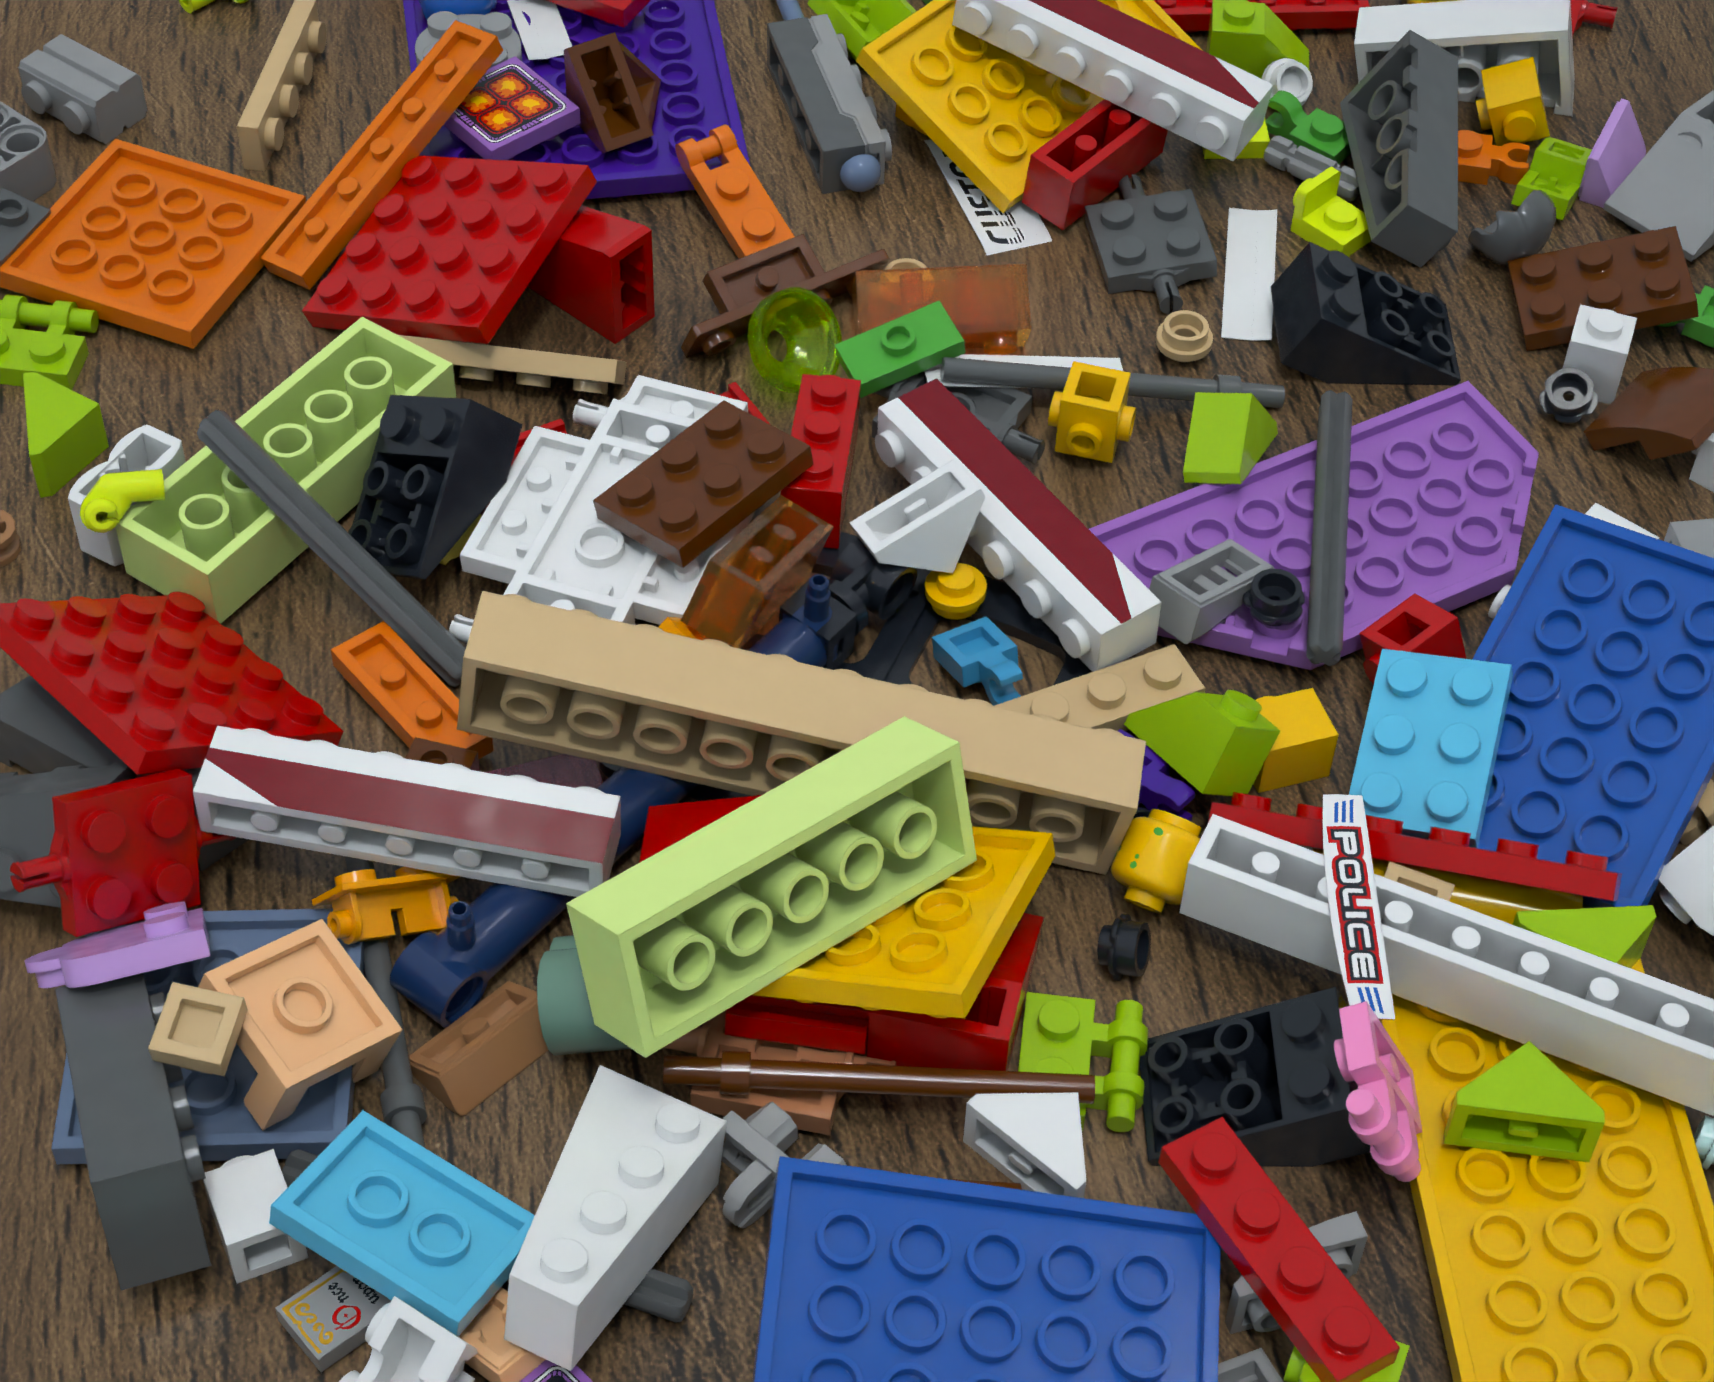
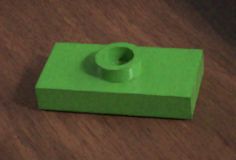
[835,300,966,398]

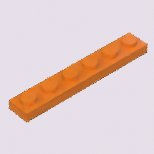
[261,20,503,290]

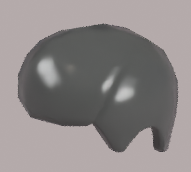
[1468,190,1556,266]

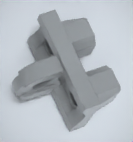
[721,1101,846,1228]

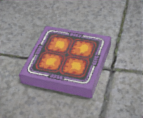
[444,56,581,160]

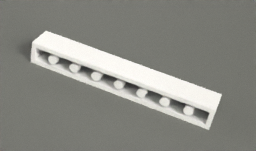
[1179,814,1714,1116]

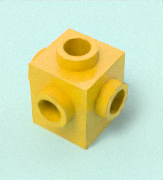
[1048,361,1136,463]

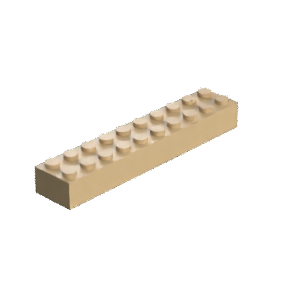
[457,591,1146,875]

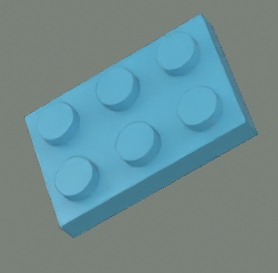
[1349,649,1513,848]
[269,1110,535,1337]

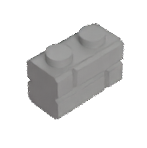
[18,34,147,144]

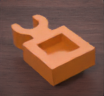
[1458,130,1530,185]

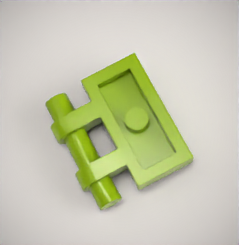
[0,294,99,390]
[1018,992,1148,1132]

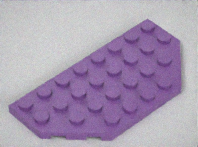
[1089,381,1539,670]

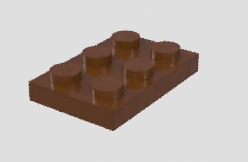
[1508,226,1699,351]
[593,400,814,568]

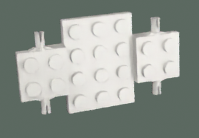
[449,375,755,643]

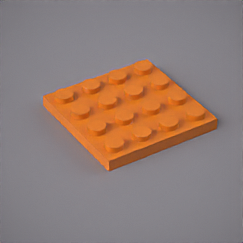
[0,138,306,349]

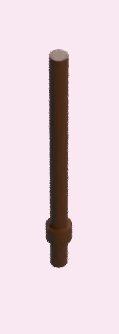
[663,1051,1095,1104]

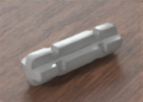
[1263,135,1360,202]

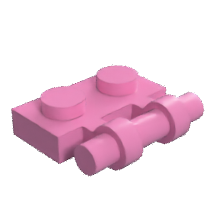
[1334,1001,1423,1182]

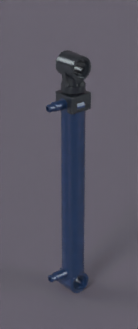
[390,537,918,1027]

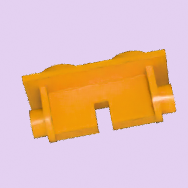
[312,867,460,944]

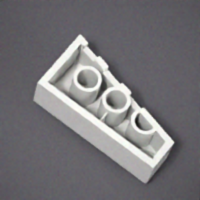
[1354,0,1575,116]
[504,1065,727,1371]

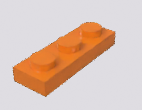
[331,621,494,759]

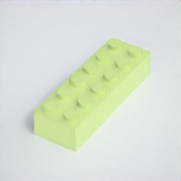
[115,317,456,624]
[566,716,977,1058]

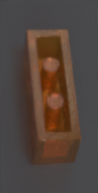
[852,264,1032,355]
[681,495,834,649]

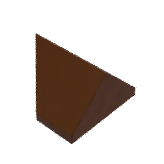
[564,32,661,154]

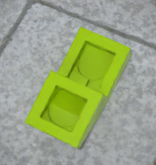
[1511,137,1592,220]

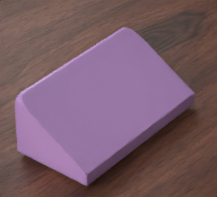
[1578,98,1646,208]

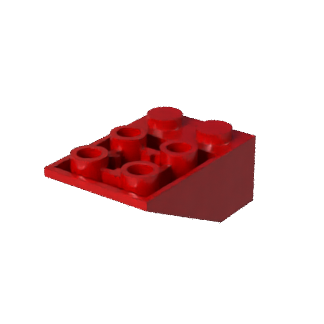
[867,913,1044,1071]

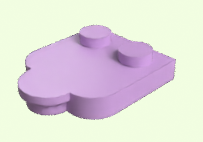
[24,902,210,988]

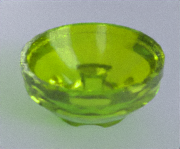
[748,287,842,393]

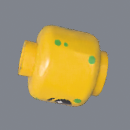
[1111,809,1201,914]

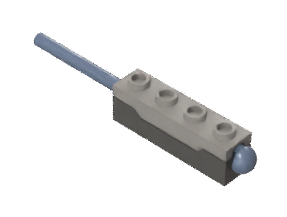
[767,0,892,194]

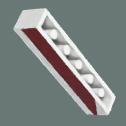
[952,0,1274,161]
[875,378,1162,672]
[193,726,621,897]

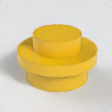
[925,563,987,620]

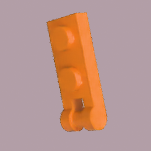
[675,124,795,259]

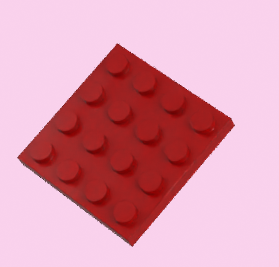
[302,155,597,344]
[0,592,344,775]

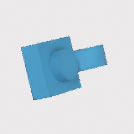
[932,616,1023,706]

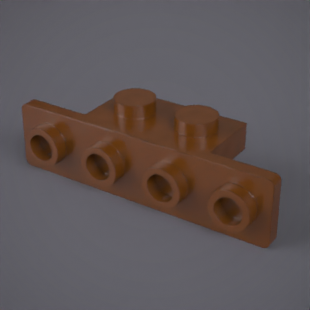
[681,234,890,358]

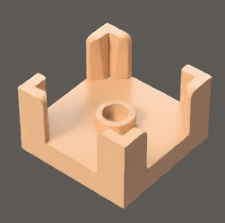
[198,919,403,1131]

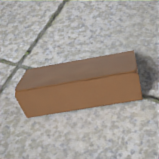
[409,981,548,1116]

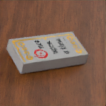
[275,1266,392,1372]

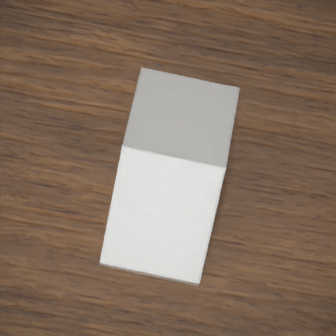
[849,458,985,573]
[963,1092,1087,1198]

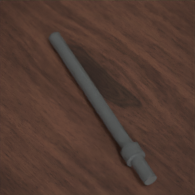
[940,357,1285,408]
[345,856,427,1148]

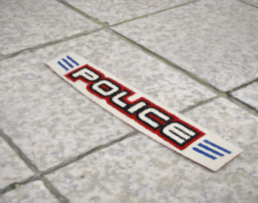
[1323,794,1395,1020]

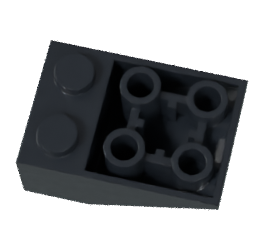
[1270,242,1461,386]
[348,395,523,580]
[1139,987,1370,1167]

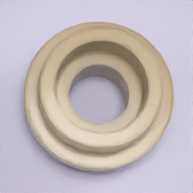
[1156,310,1213,362]

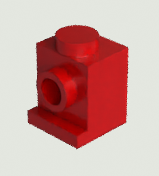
[1359,593,1467,685]

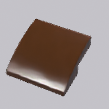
[1583,367,1714,460]

